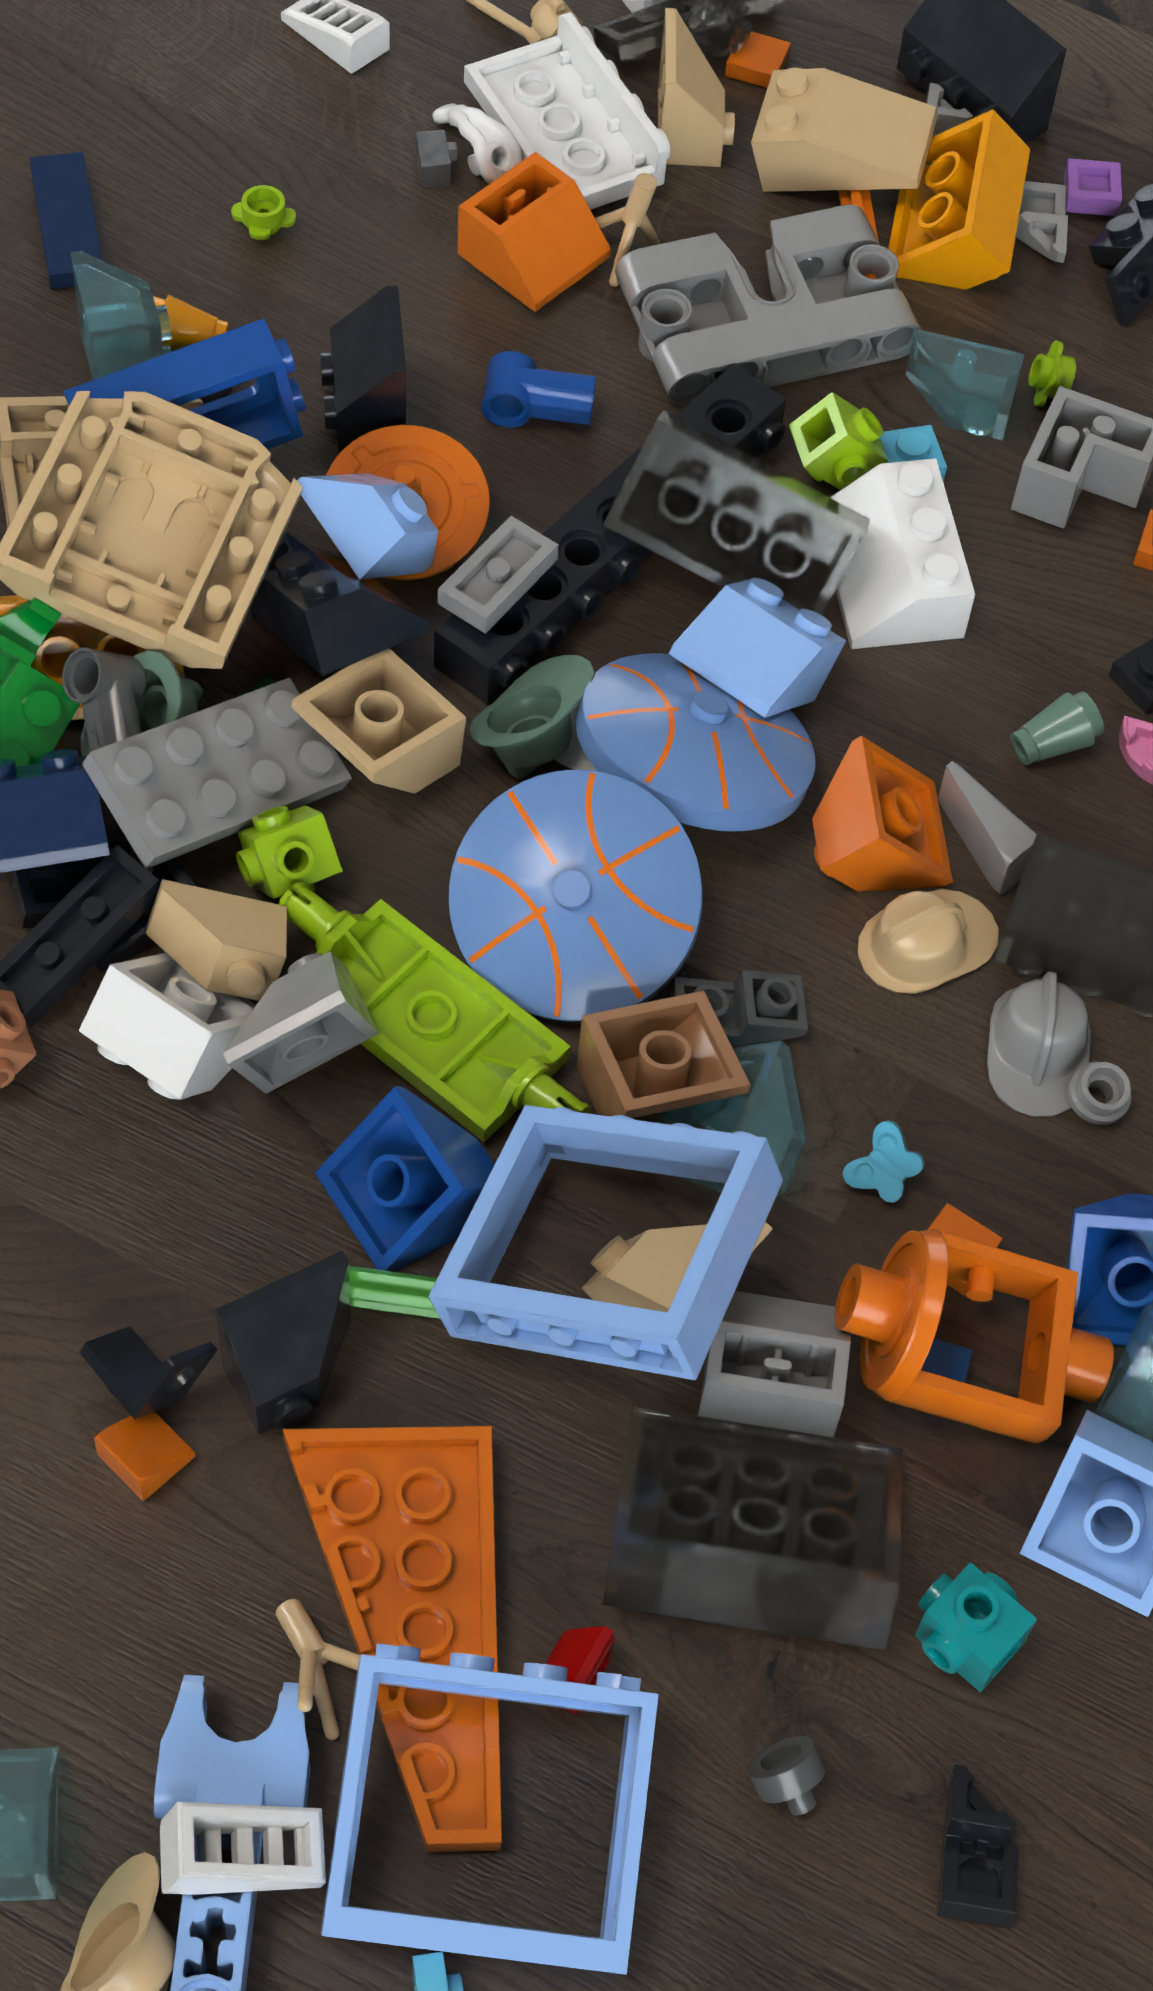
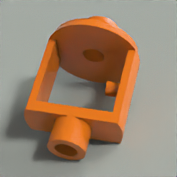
[834,1229,1114,1444]

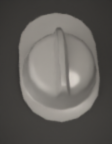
[987,971,1091,1118]

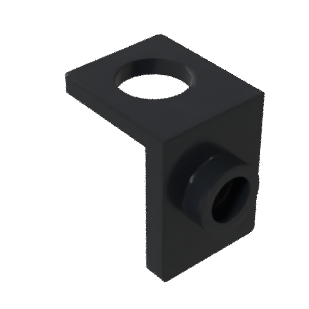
[79,1327,218,1420]

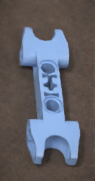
[154,1675,311,1991]

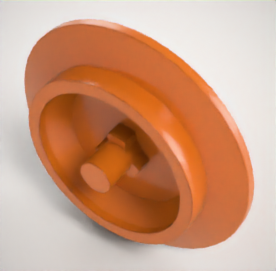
[326,425,490,580]

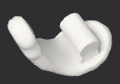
[432,103,523,184]

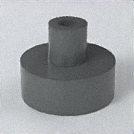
[747,1736,826,1815]

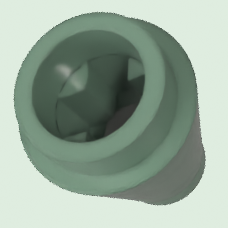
[1010,691,1104,766]

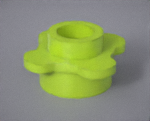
[231,185,296,240]
[1028,340,1076,407]

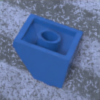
[315,1086,495,1272]
[1066,1193,1153,1347]

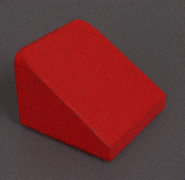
[545,1626,616,1715]

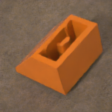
[457,152,611,312]

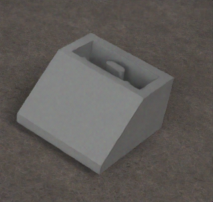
[698,1291,851,1438]

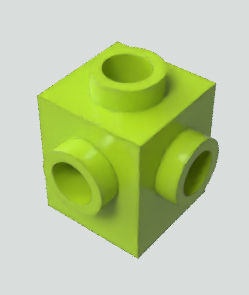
[789,392,888,490]
[236,805,342,899]

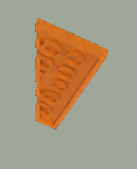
[283,1426,502,1852]

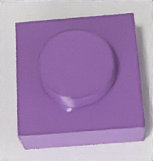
[1064,158,1122,216]

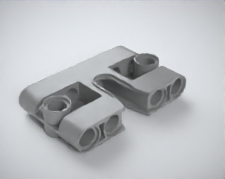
[615,205,923,406]

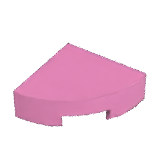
[1119,715,1153,785]

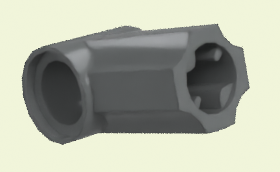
[62,647,146,752]

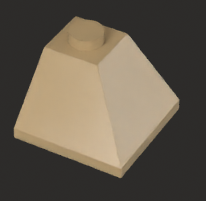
[658,8,735,167]
[582,1221,773,1313]

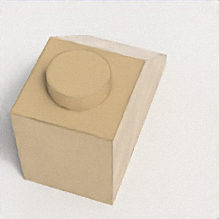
[146,879,287,1001]

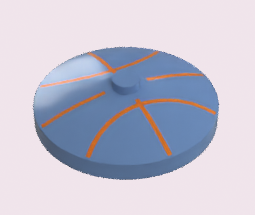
[576,653,816,831]
[449,770,703,1024]

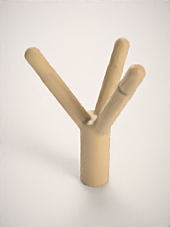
[595,173,660,287]
[275,1599,361,1740]

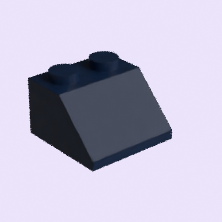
[0,749,110,873]

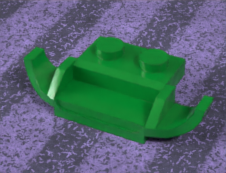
[0,597,81,767]

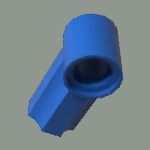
[481,351,597,428]

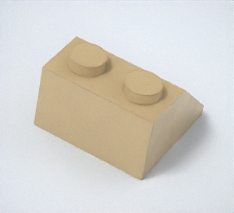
[291,648,466,794]

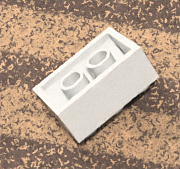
[816,459,975,649]

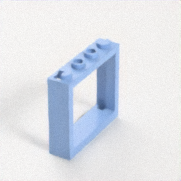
[428,1105,783,1380]
[320,1643,659,1975]

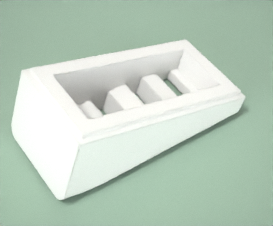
[281,0,390,74]
[160,1802,326,1895]

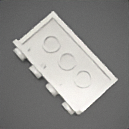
[464,12,670,210]

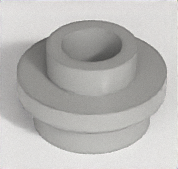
[1067,1062,1132,1125]

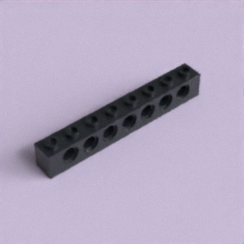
[434,364,786,705]

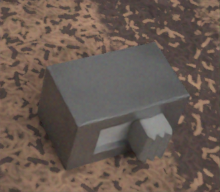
[415,130,458,188]

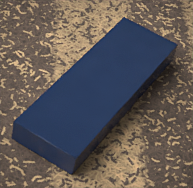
[29,152,105,289]

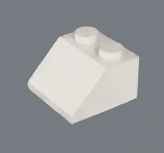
[79,953,256,1100]

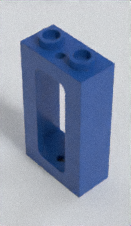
[63,318,306,449]

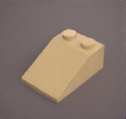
[751,68,938,192]

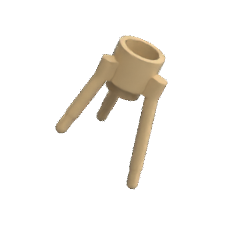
[466,0,583,44]

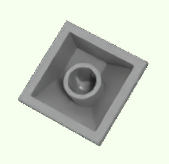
[222,951,379,1094]

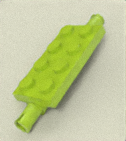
[278,881,592,1142]

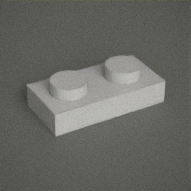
[438,516,559,634]

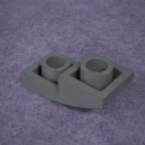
[666,969,808,1045]

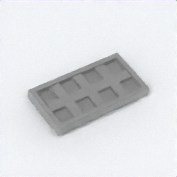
[82,678,352,869]

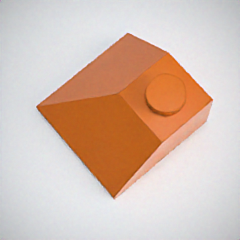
[812,736,953,892]

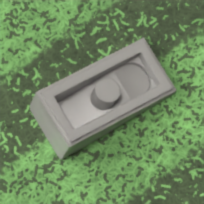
[938,761,1040,895]

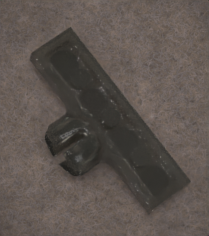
[593,0,788,62]

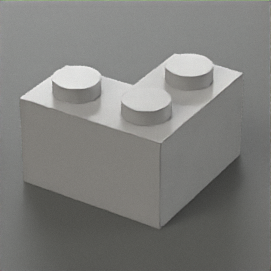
[1011,386,1153,529]

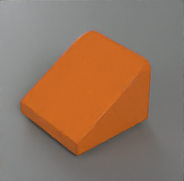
[94,1412,196,1502]

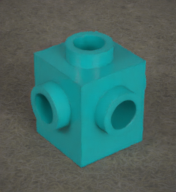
[915,1562,1037,1693]

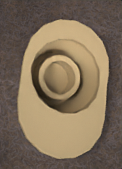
[858,889,999,994]
[60,1852,176,1991]

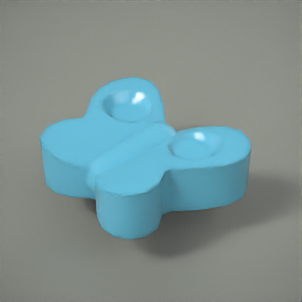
[842,1120,925,1203]

